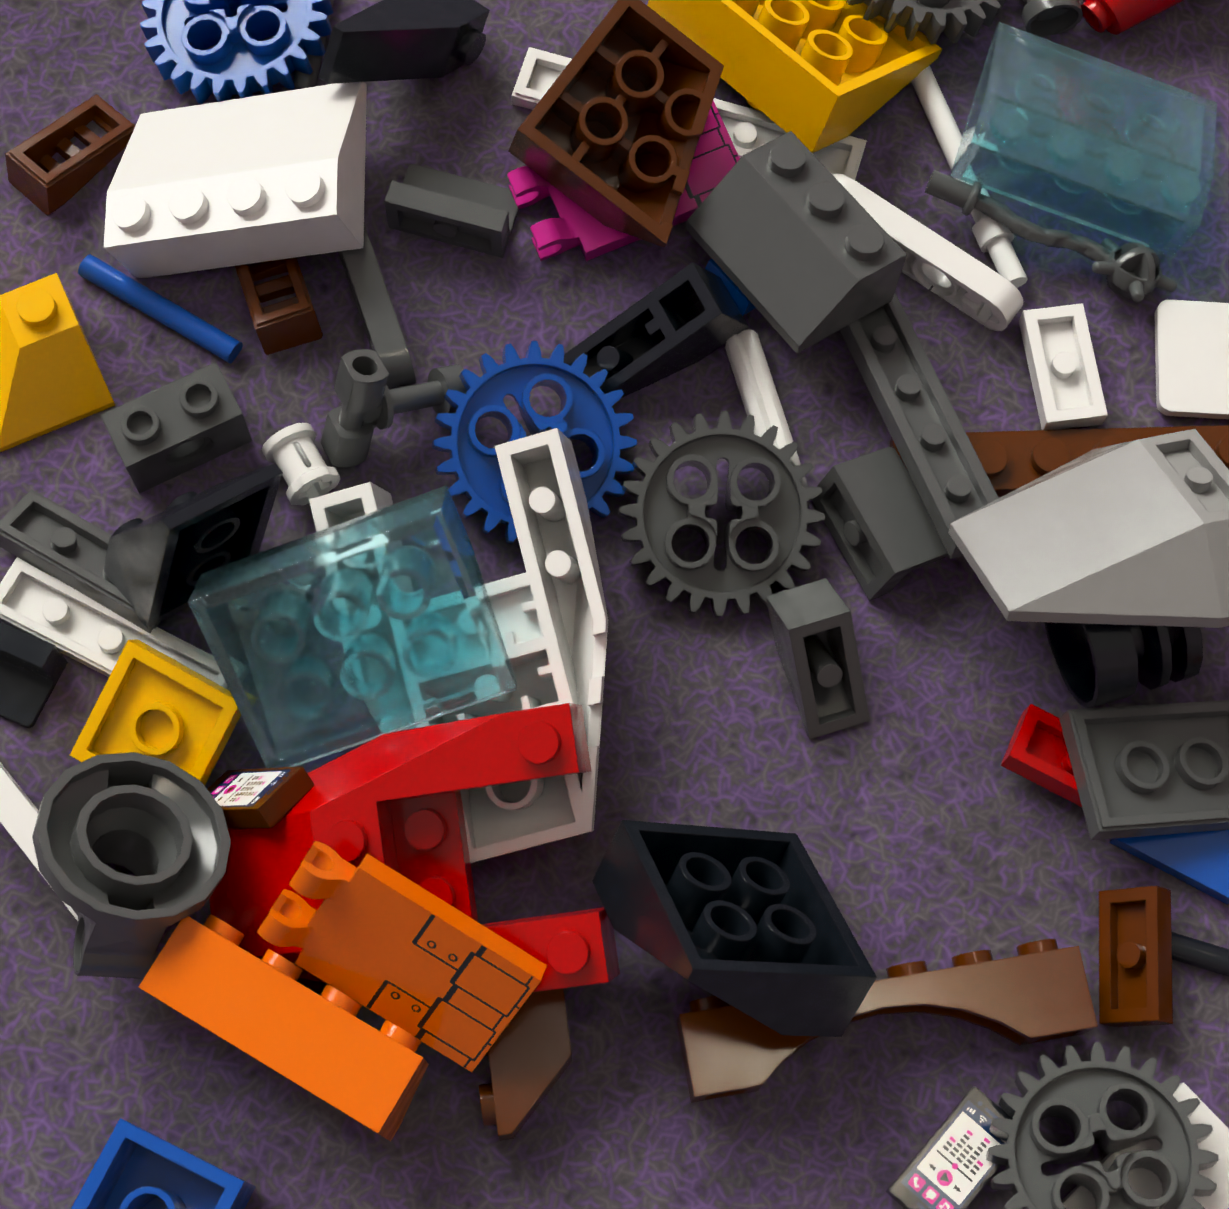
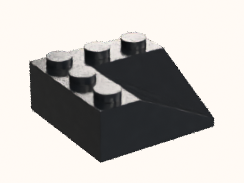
[592,820,877,1037]

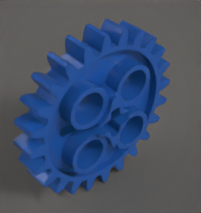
[140,0,334,104]
[432,341,637,544]

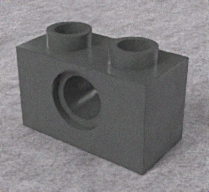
[100,362,252,494]

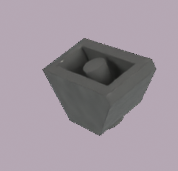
[766,578,870,739]

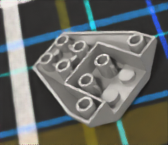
[948,429,1229,628]

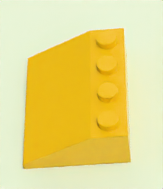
[647,0,942,153]

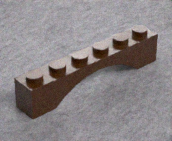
[677,939,1098,1103]

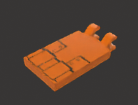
[257,841,547,1072]

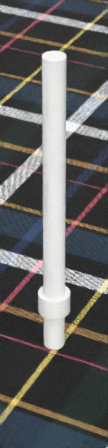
[911,65,1028,288]

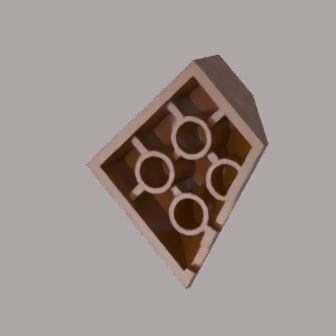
[508,0,724,247]

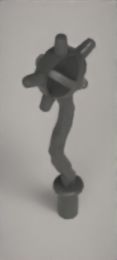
[924,170,1177,302]

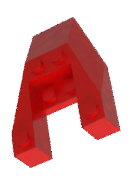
[209,703,620,992]

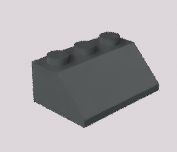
[685,131,907,354]

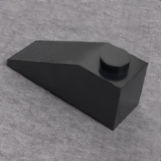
[318,0,490,84]
[563,262,749,399]

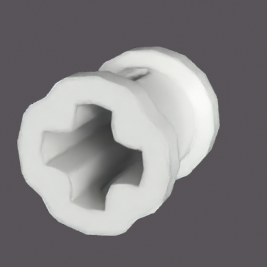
[261,423,340,506]

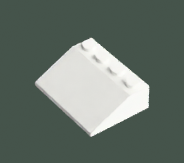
[104,82,367,278]

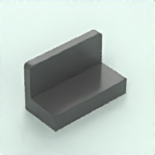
[384,164,519,258]
[812,447,948,601]

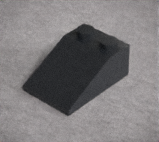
[104,463,283,629]

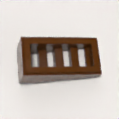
[5,94,135,216]
[235,257,323,355]

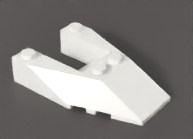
[309,428,608,864]

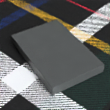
[1060,700,1229,840]

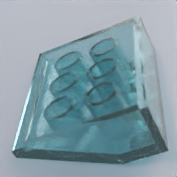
[950,22,1217,256]
[188,485,517,768]

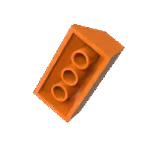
[138,914,429,1142]

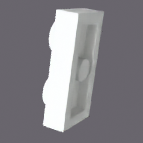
[1019,303,1108,430]

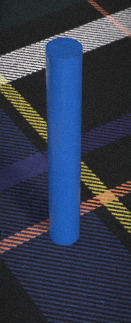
[78,254,243,364]

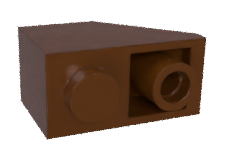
[479,988,572,1141]

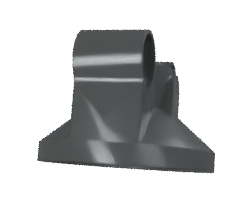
[32,752,231,979]

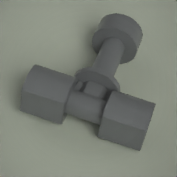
[321,349,467,467]

